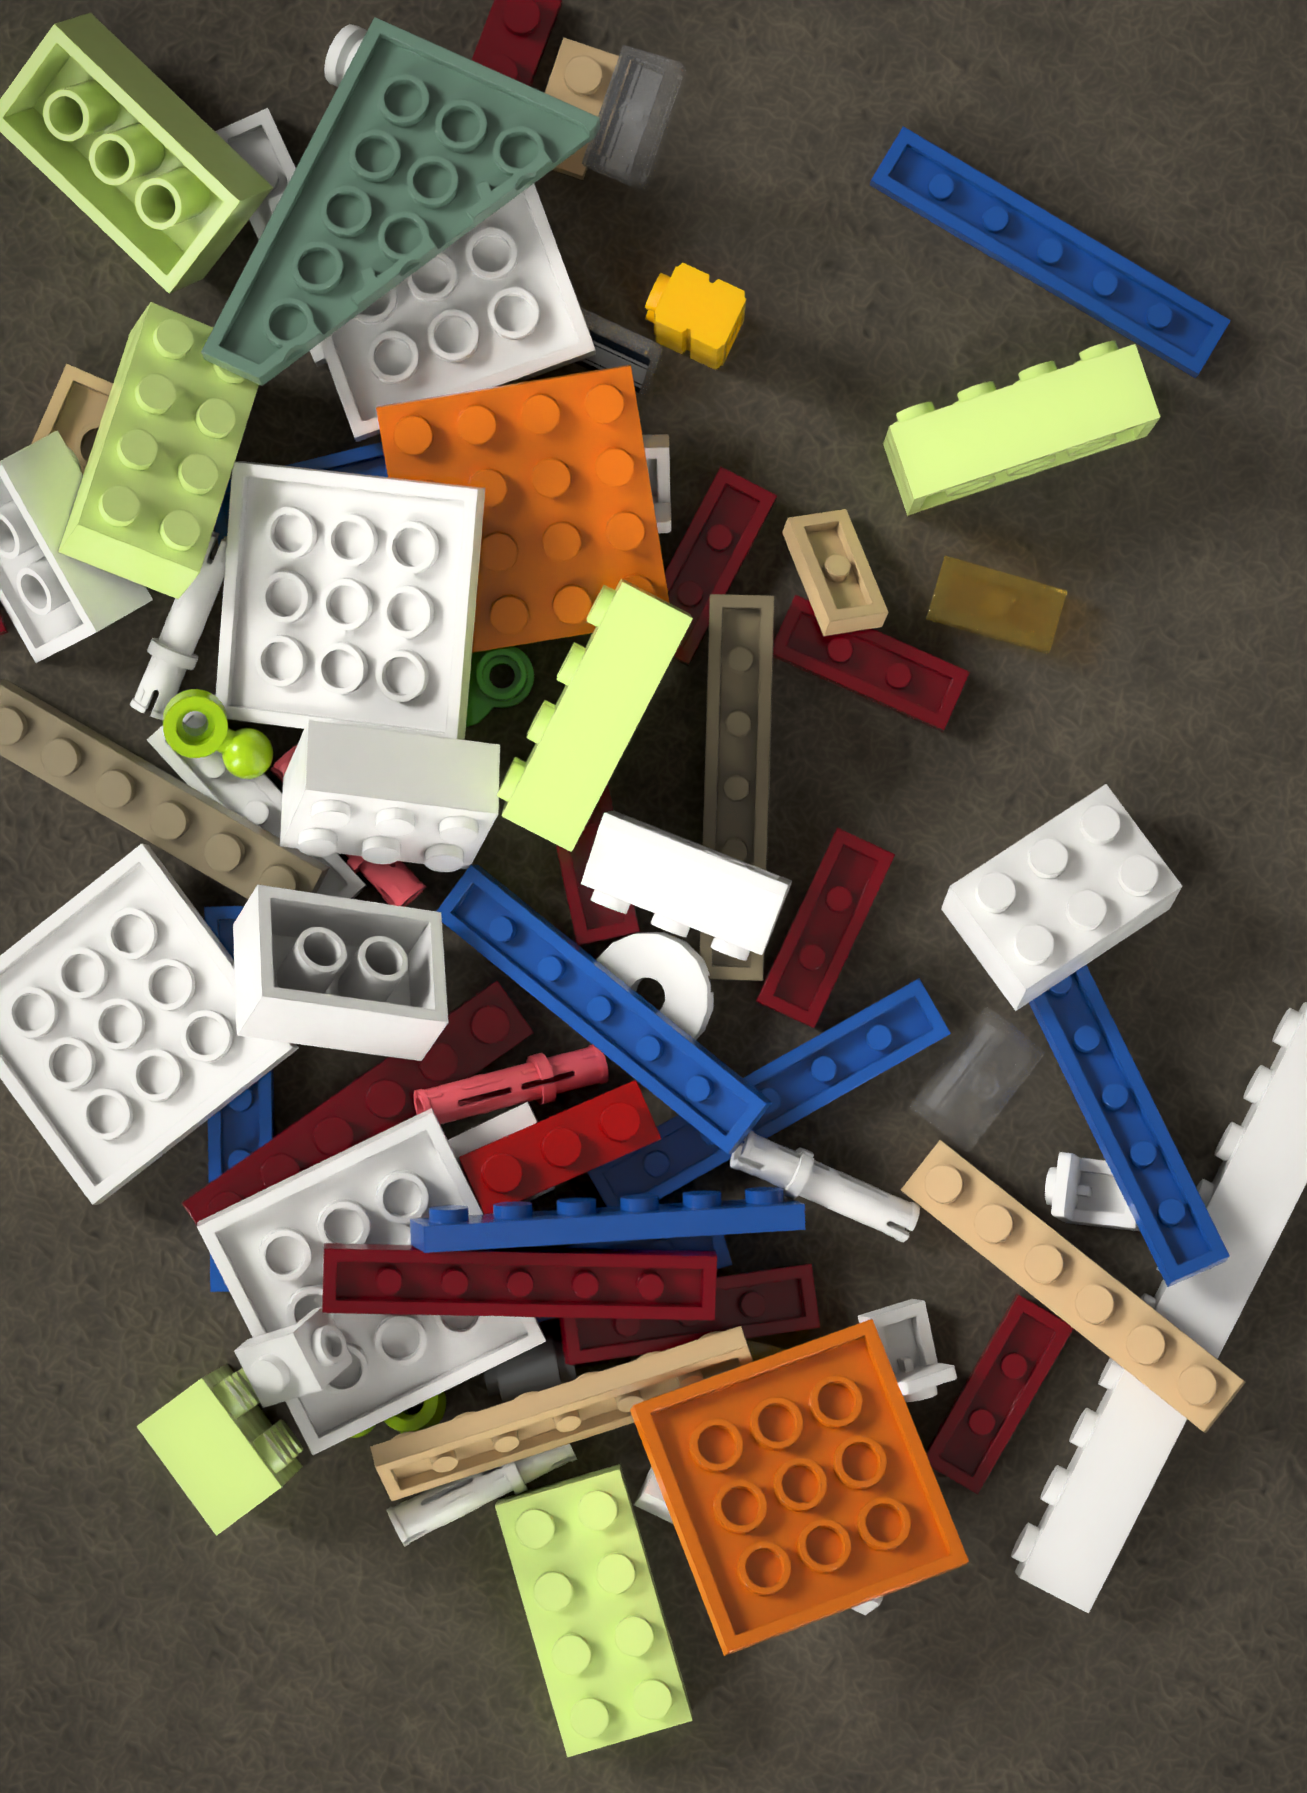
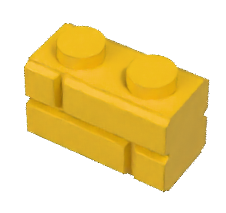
[645,263,746,370]

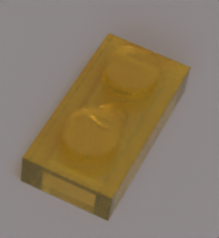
[926,556,1067,654]

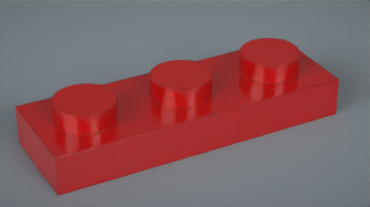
[457,1080,662,1214]

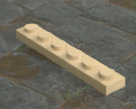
[901,1140,1246,1433]
[370,1326,753,1501]

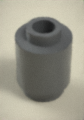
[484,1333,577,1403]

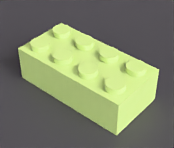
[0,13,273,294]
[58,302,259,599]
[883,340,1160,516]
[496,578,693,852]
[136,1364,303,1536]
[495,1464,693,1757]

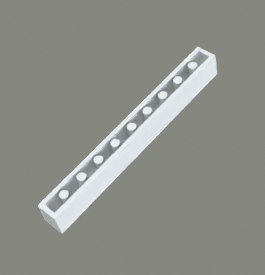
[1011,1002,1307,1613]

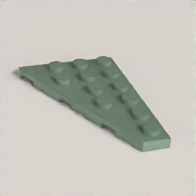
[201,17,601,386]

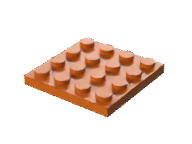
[376,364,669,653]
[630,1319,969,1656]

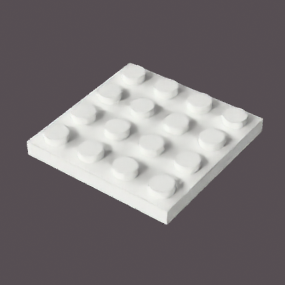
[267,184,596,442]
[216,461,486,740]
[0,844,299,1205]
[197,1108,546,1455]

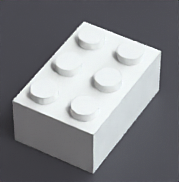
[280,720,500,872]
[941,784,1182,1011]
[233,885,448,1061]

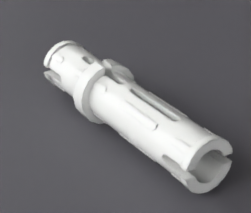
[130,531,227,720]
[730,1131,920,1242]
[386,1444,577,1547]

